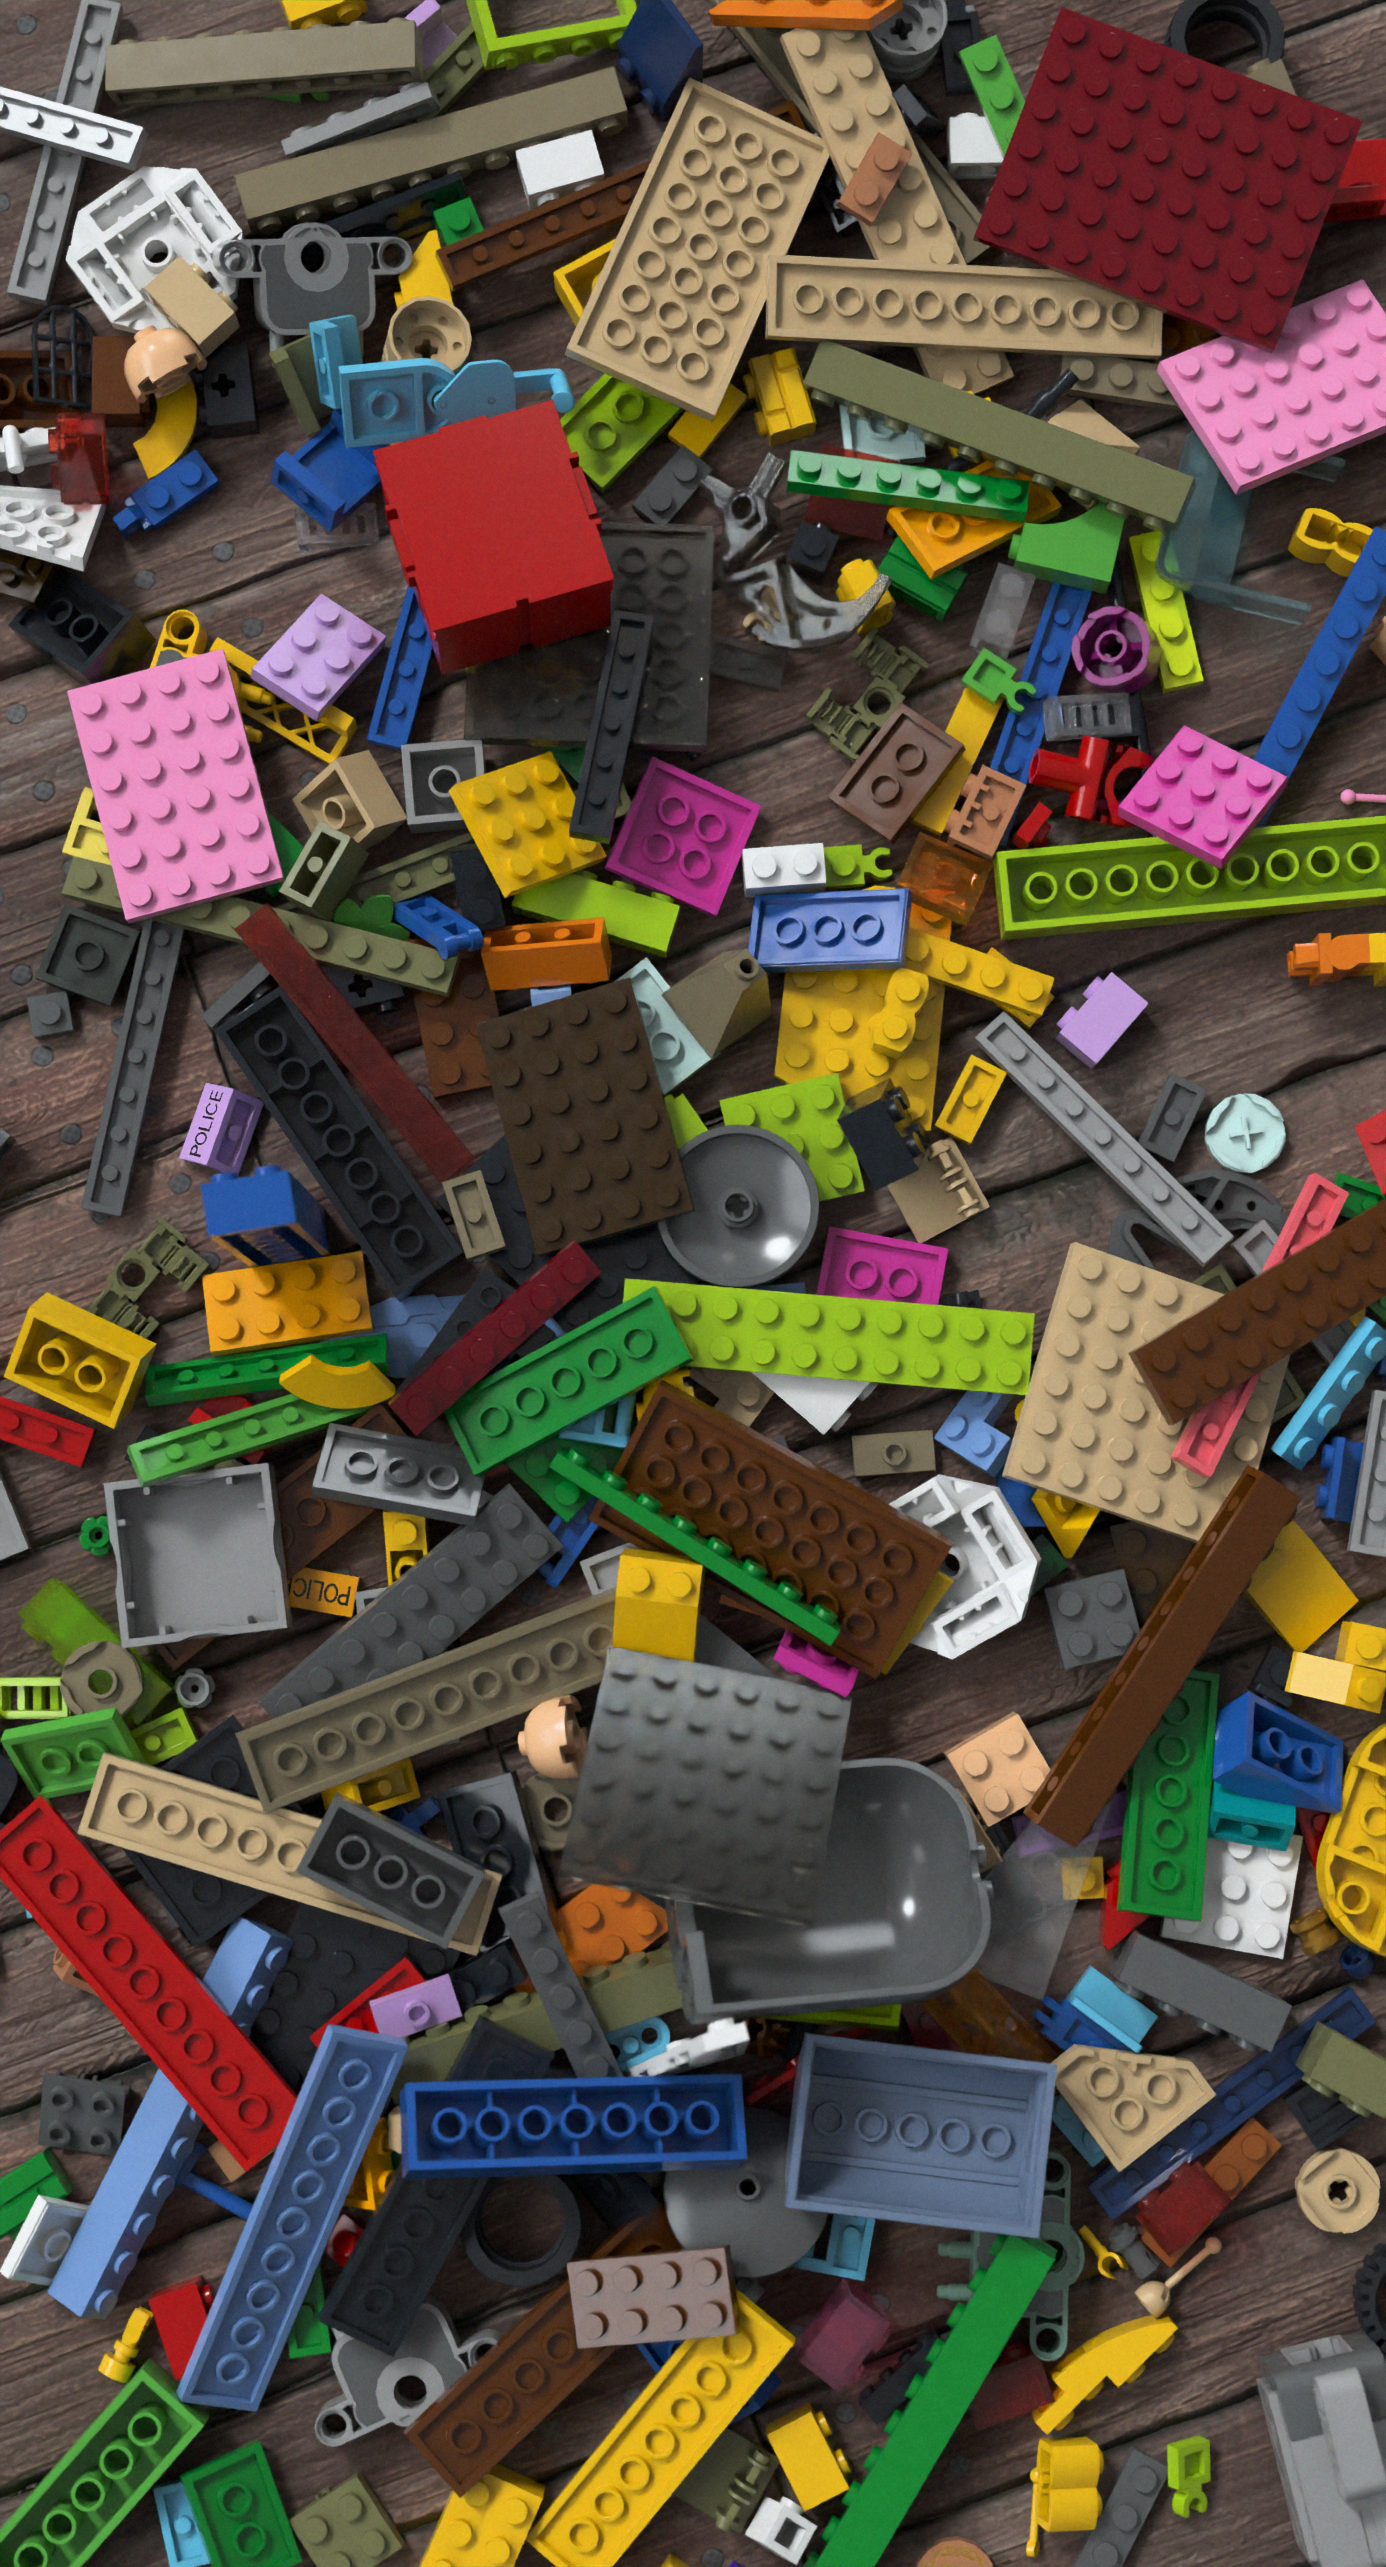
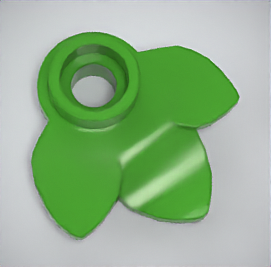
[333,894,410,941]

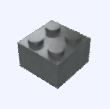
[1039,1569,1140,1669]

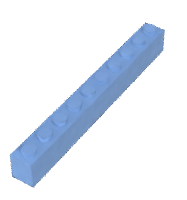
[47,1915,294,2319]

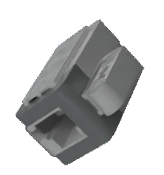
[1256,2331,1386,2567]

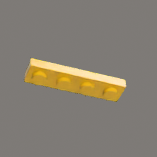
[905,927,1055,1018]

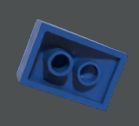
[1213,1692,1344,1814]

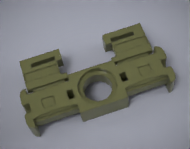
[806,627,928,764]
[82,1217,209,1339]

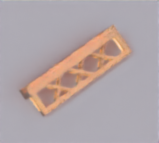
[919,1967,1060,2098]

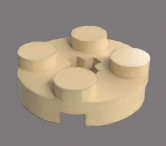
[1294,2146,1381,2234]

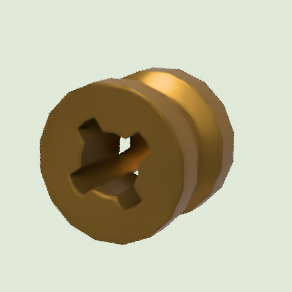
[1289,1906,1341,1956]

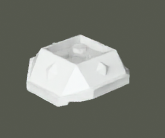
[65,167,244,334]
[889,1474,1041,1659]

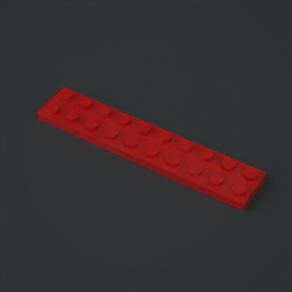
[0,1795,298,2172]

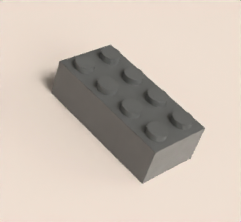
[296,1791,485,1949]
[1108,1929,1292,2054]

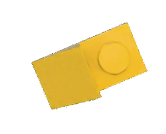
[1031,1489,1100,1558]

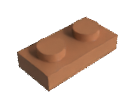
[836,132,912,226]

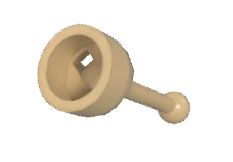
[1134,2237,1222,2319]

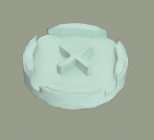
[1204,1094,1286,1174]

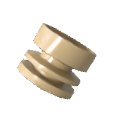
[381,296,472,375]

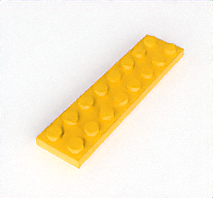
[525,2288,796,2567]

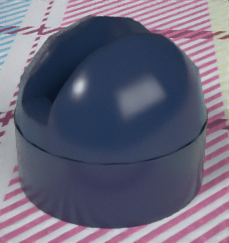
[1340,1943,1377,1979]

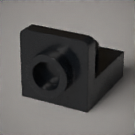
[1248,1645,1294,1709]

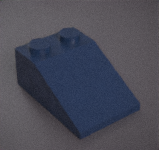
[617,0,703,122]

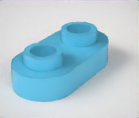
[604,2016,670,2072]

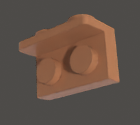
[943,765,1026,860]

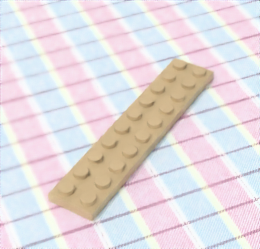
[780,28,1014,395]
[765,254,1163,360]
[77,1752,502,1956]

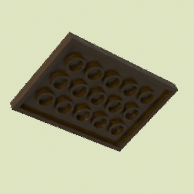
[476,977,696,1257]

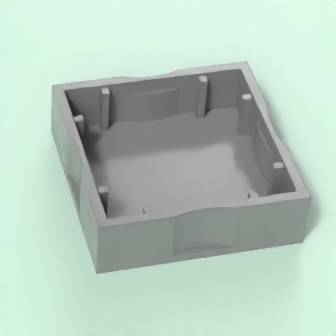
[104,1463,293,1648]

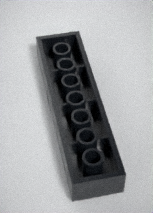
[215,985,466,1302]

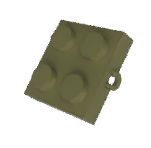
[288,2471,405,2567]

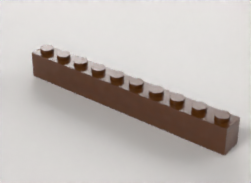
[1023,1465,1302,1849]

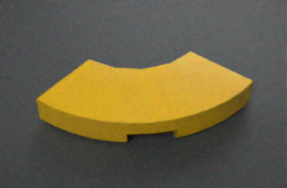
[133,381,199,481]
[279,1354,396,1409]

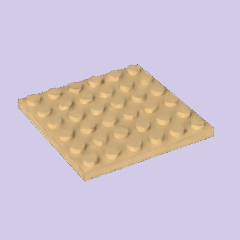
[1002,1242,1291,1543]

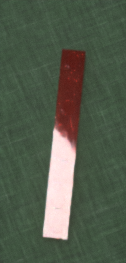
[234,903,473,1183]

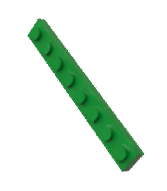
[549,1448,842,1646]

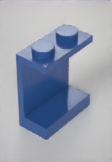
[1314,1437,1364,1523]

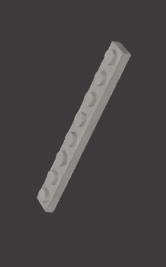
[7,0,124,306]
[975,1011,1234,1267]

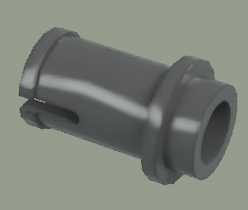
[1108,2223,1160,2279]

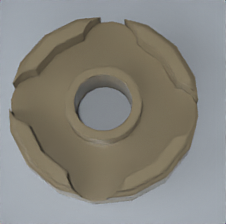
[60,1641,144,1717]
[522,1773,597,1851]

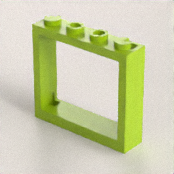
[466,0,637,70]

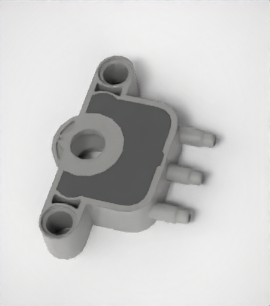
[212,222,413,368]
[315,2294,503,2447]

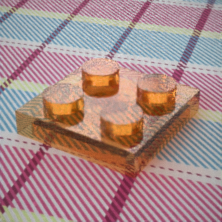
[895,832,993,926]

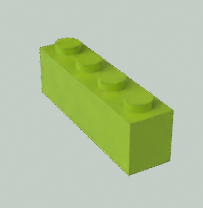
[512,870,680,959]

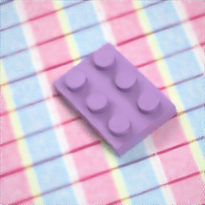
[251,593,387,721]

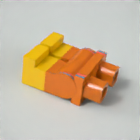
[1287,933,1386,987]

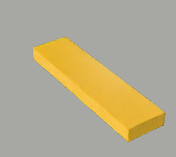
[911,687,1004,836]

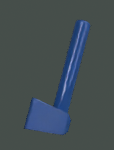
[174,2141,253,2221]

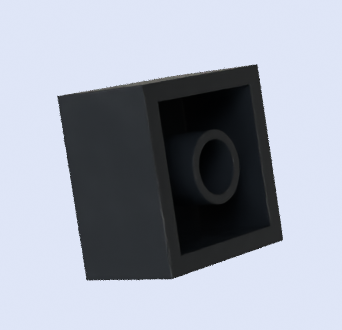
[837,1078,929,1191]

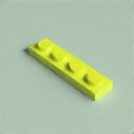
[1127,530,1204,693]

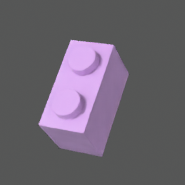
[1055,972,1148,1070]

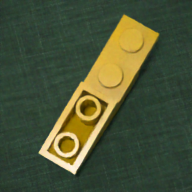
[1031,2313,1178,2435]

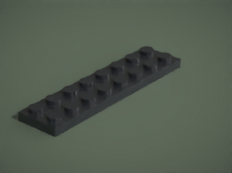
[318,2015,555,2357]

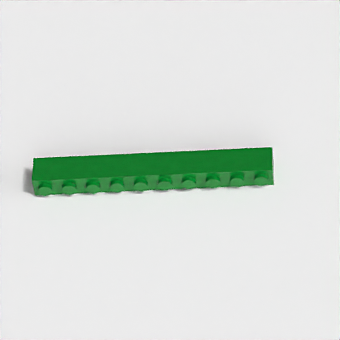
[803,2234,1057,2567]

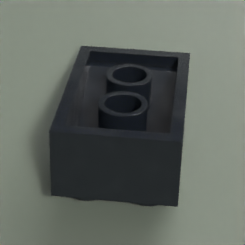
[8,568,156,686]

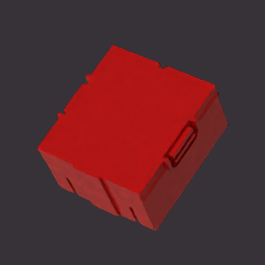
[373,400,614,675]

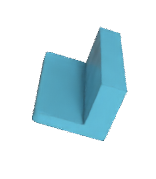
[309,314,363,410]
[1066,1965,1158,2054]

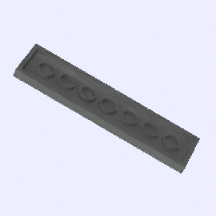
[258,1483,563,1719]

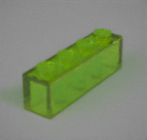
[18,1578,175,1726]

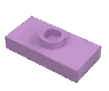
[369,1974,462,2038]

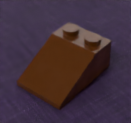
[0,350,81,435]

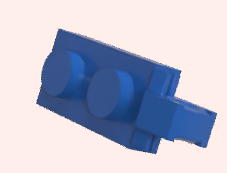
[112,449,220,538]

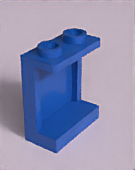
[270,408,391,533]

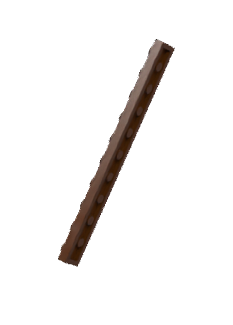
[435,100,807,292]

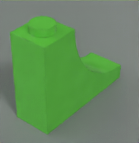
[1008,502,1125,594]

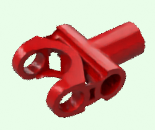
[1028,736,1154,827]

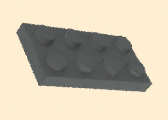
[312,1423,487,1526]

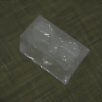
[968,563,1036,662]

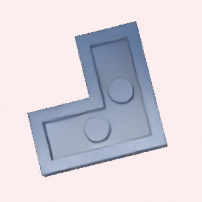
[933,1390,1015,1478]

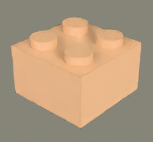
[943,1712,1050,1827]

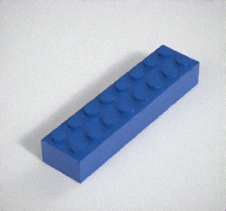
[201,1165,332,1268]
[400,2074,747,2180]

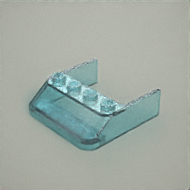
[1155,429,1346,625]

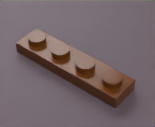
[1138,2116,1282,2268]

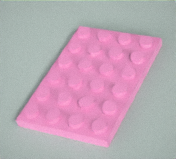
[1157,279,1386,495]
[67,649,285,924]

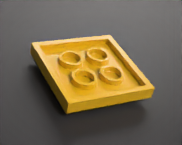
[448,751,607,898]

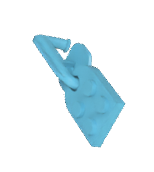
[338,358,575,448]

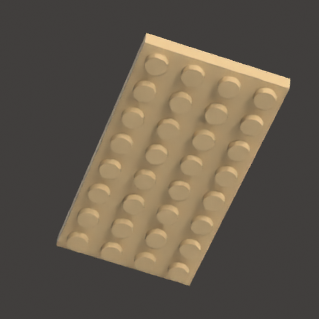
[565,77,830,422]

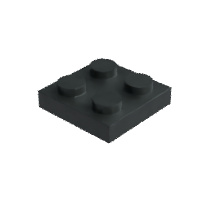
[35,903,142,1008]

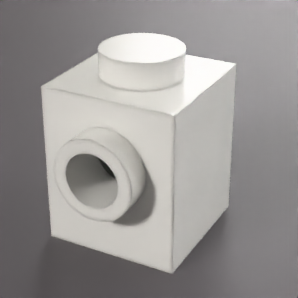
[745,2496,817,2565]

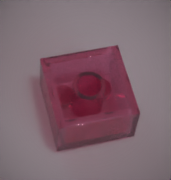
[796,2277,891,2392]

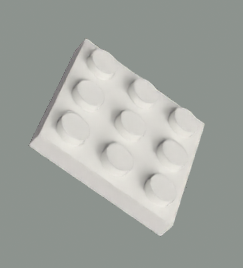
[1159,1834,1303,1959]

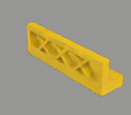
[209,637,358,765]

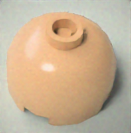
[124,326,207,403]
[518,1695,589,1779]

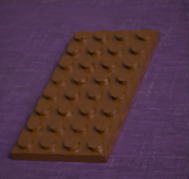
[589,1380,954,1679]

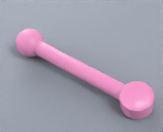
[1340,789,1386,805]

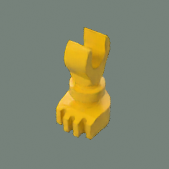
[98,2306,153,2383]

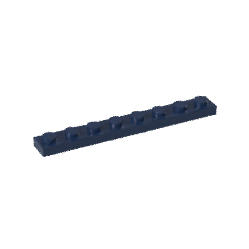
[1086,1986,1377,2221]

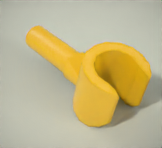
[1078,2225,1129,2280]

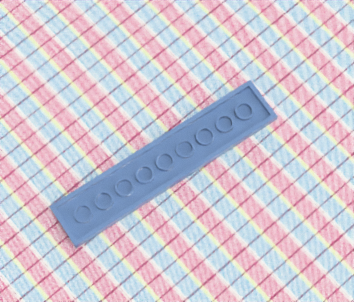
[176,2024,409,2412]

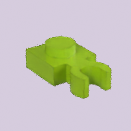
[823,844,892,890]
[1167,2435,1211,2518]

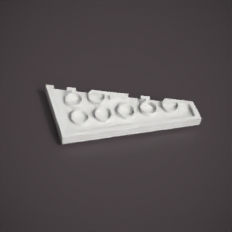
[0,485,106,571]
[622,2017,749,2077]

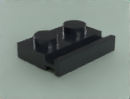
[1282,2082,1374,2151]

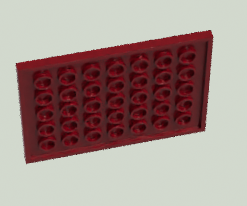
[973,7,1363,353]

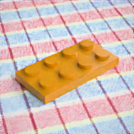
[886,461,1062,579]
[202,1251,374,1356]

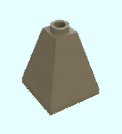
[661,948,772,1058]

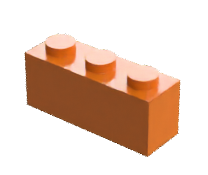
[481,917,613,991]

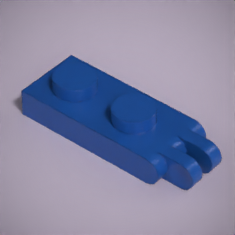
[1032,1995,1135,2052]

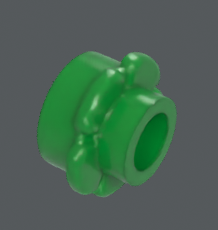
[79,1516,112,1556]

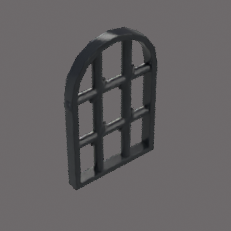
[30,305,94,411]

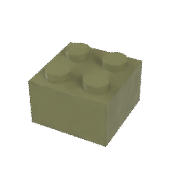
[1294,2021,1386,2119]

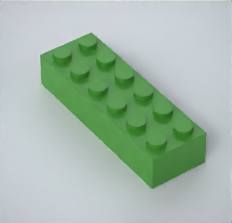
[0,2358,211,2567]

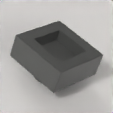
[27,991,76,1039]

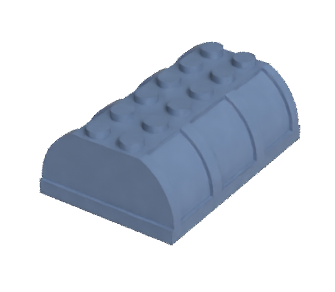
[784,2032,1057,2238]

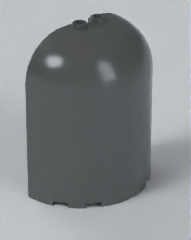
[661,1758,994,2024]

